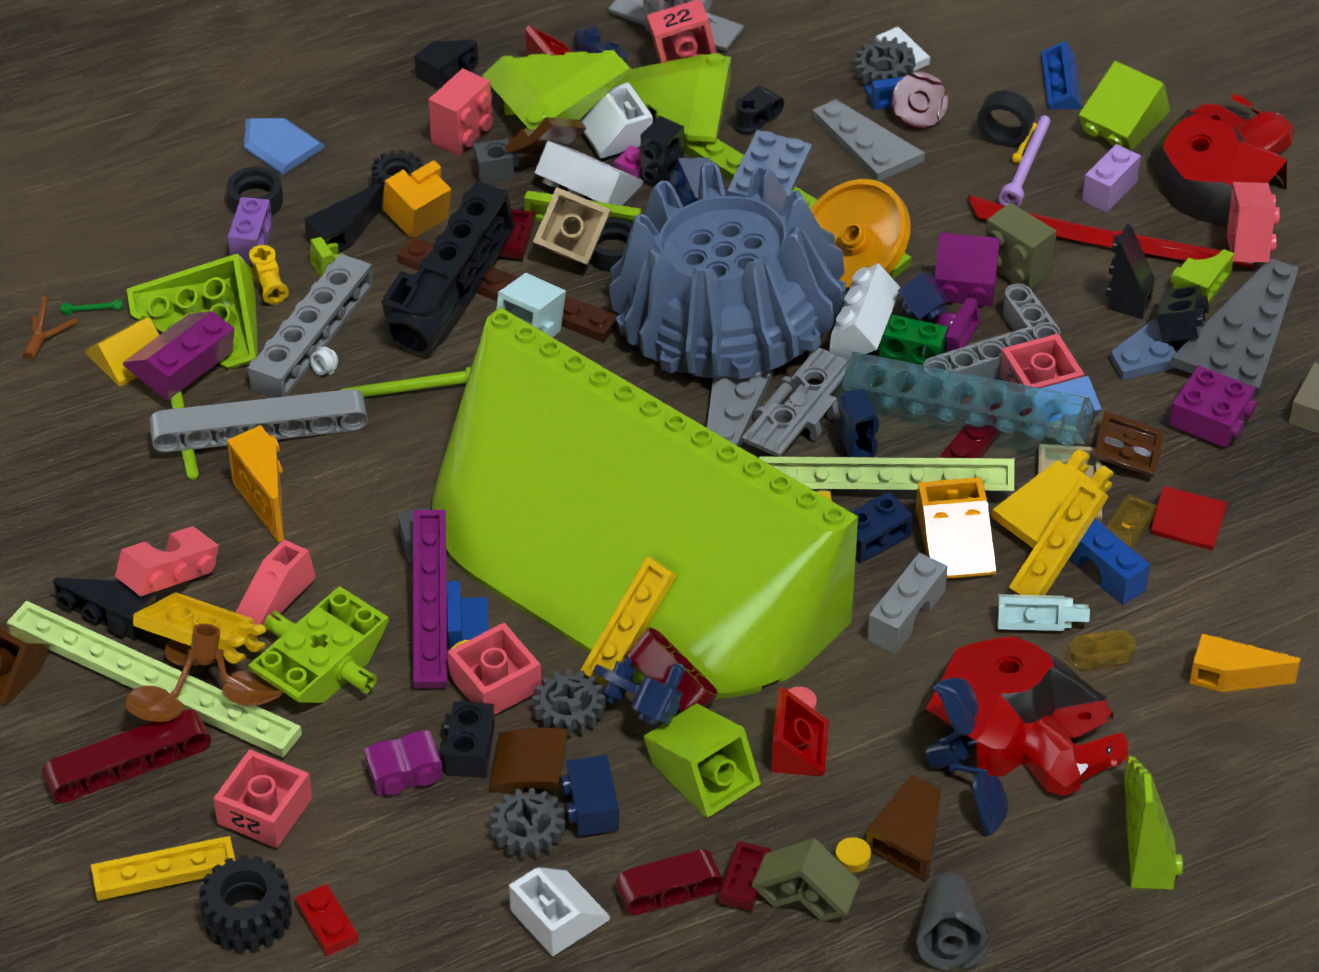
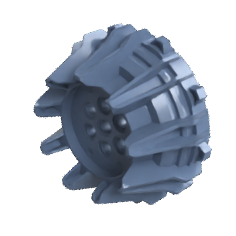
[609,162,846,379]

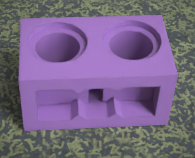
[228,197,273,265]

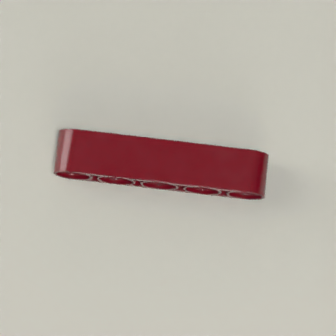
[42,709,212,803]

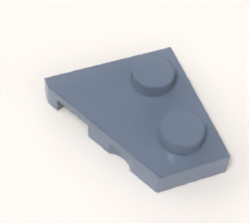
[1110,319,1176,381]

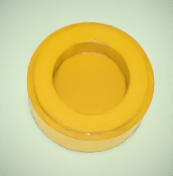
[836,837,871,873]

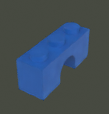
[1068,519,1150,605]

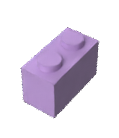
[1082,144,1141,213]

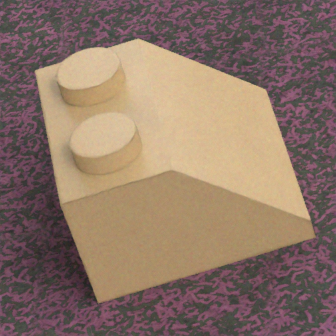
[533,187,612,265]

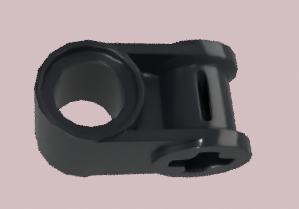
[734,85,784,135]

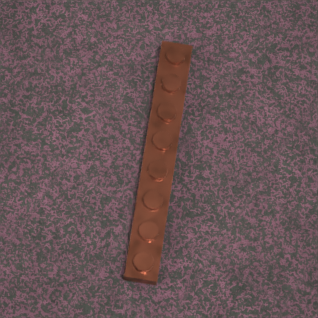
[397,237,618,343]

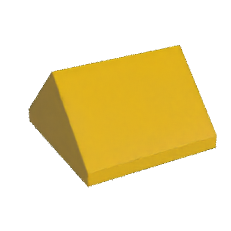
[85,317,159,387]

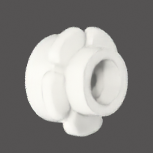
[310,346,338,375]

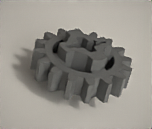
[854,36,916,84]
[532,669,606,736]
[490,788,565,858]

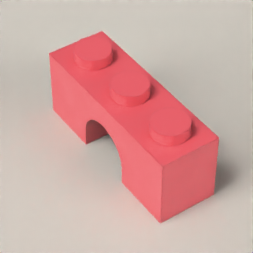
[115,526,219,596]

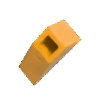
[1189,634,1301,692]

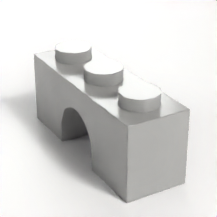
[867,552,948,654]

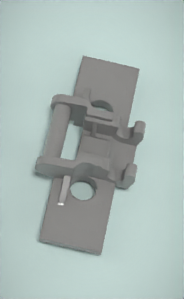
[608,0,744,51]
[742,347,855,457]

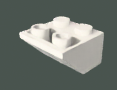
[580,83,653,159]
[509,867,610,956]

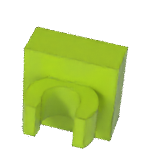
[310,237,345,278]

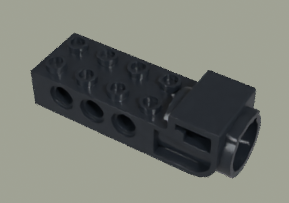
[381,181,515,355]

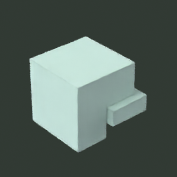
[496,273,566,337]

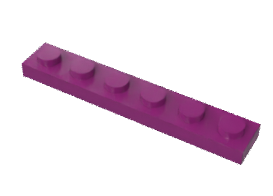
[413,510,447,688]

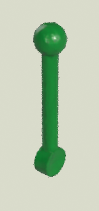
[60,299,124,315]

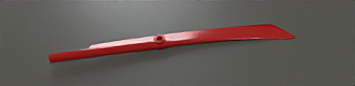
[968,194,1254,268]

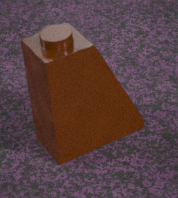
[866,774,941,882]

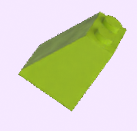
[1079,61,1171,151]
[643,703,761,818]

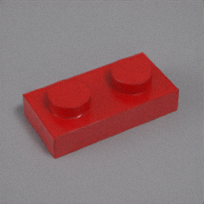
[295,883,359,957]

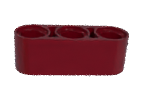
[626,627,718,712]
[615,849,723,915]

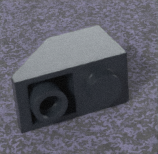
[414,40,478,90]

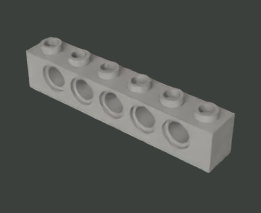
[247,254,373,398]

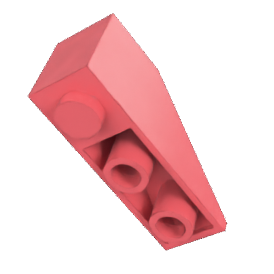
[235,540,316,638]

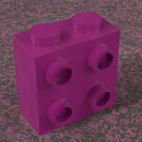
[1169,365,1257,448]

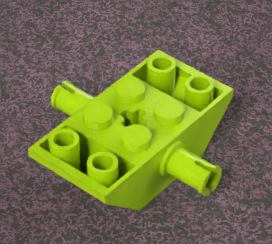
[248,586,389,703]

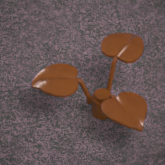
[124,624,283,722]

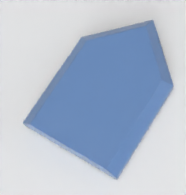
[243,118,325,175]

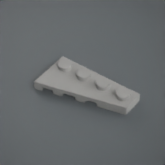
[812,100,925,181]
[707,369,774,447]

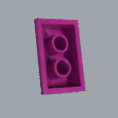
[123,311,234,401]

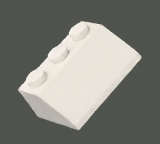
[535,141,644,206]
[829,263,900,361]

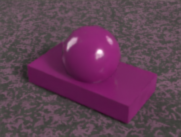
[935,298,980,352]

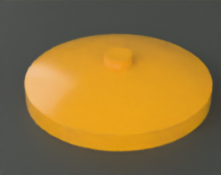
[810,179,911,293]

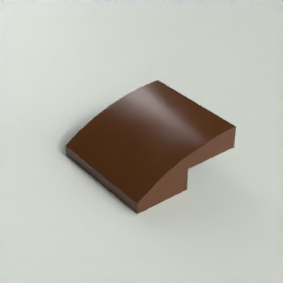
[505,117,587,155]
[1093,411,1165,477]
[490,728,568,794]

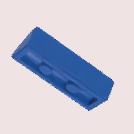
[1041,41,1082,109]

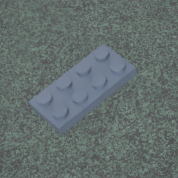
[727,130,812,197]

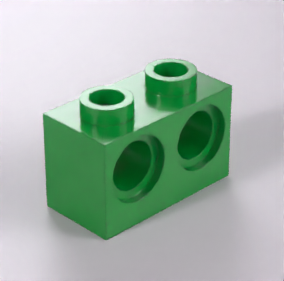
[879,314,947,370]

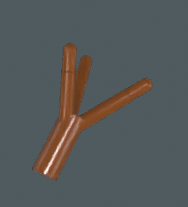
[23,295,78,360]

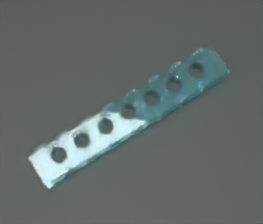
[842,352,1095,445]

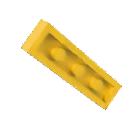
[1009,478,1109,595]
[580,556,678,688]
[91,836,235,901]

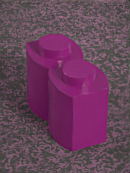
[364,731,443,795]

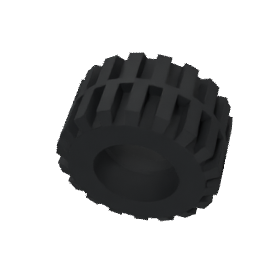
[199,855,292,953]

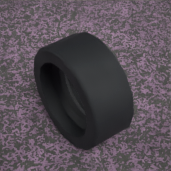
[977,90,1035,146]
[226,166,284,215]
[590,218,633,272]

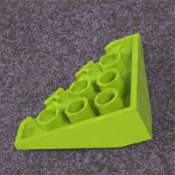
[482,50,632,129]
[616,53,731,143]
[127,253,258,370]
[1124,755,1183,890]

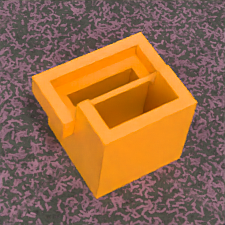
[383,160,451,238]

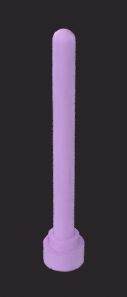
[999,115,1050,207]

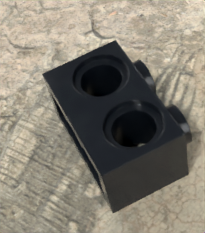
[640,116,684,185]
[1157,285,1209,342]
[439,701,495,778]

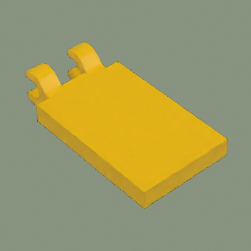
[992,449,1114,549]
[133,592,266,664]

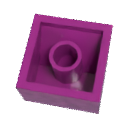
[935,232,1000,307]

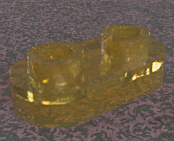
[1069,630,1136,668]

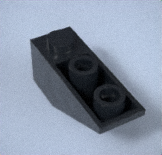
[305,183,383,254]
[1106,224,1155,319]
[53,578,157,641]

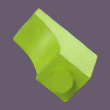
[1171,249,1234,303]

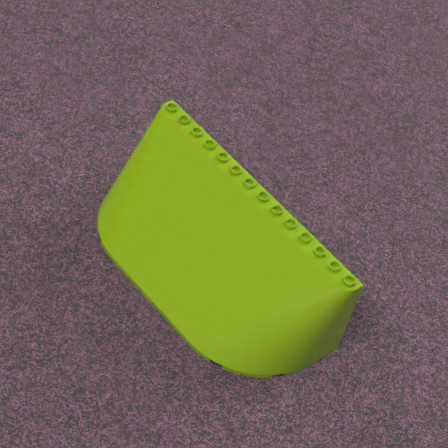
[432,307,858,699]

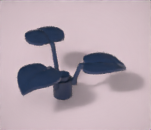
[926,678,1008,837]

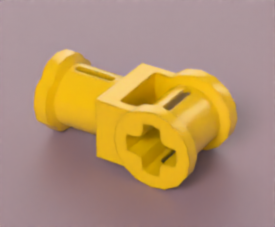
[249,245,289,305]

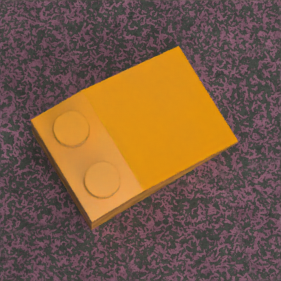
[227,425,284,543]

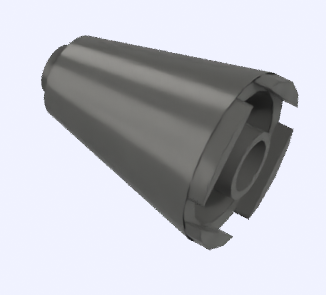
[916,873,988,970]

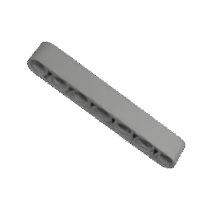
[149,389,368,452]

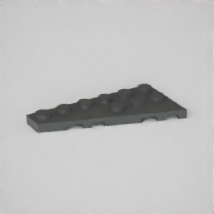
[1169,258,1299,396]

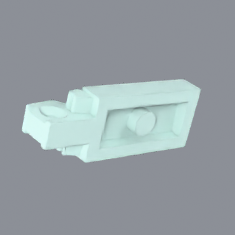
[997,594,1090,631]

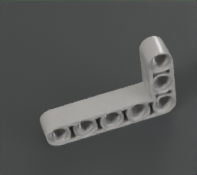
[921,283,1061,398]

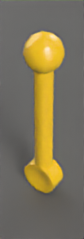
[1012,122,1037,164]

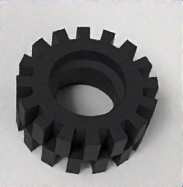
[371,150,423,199]

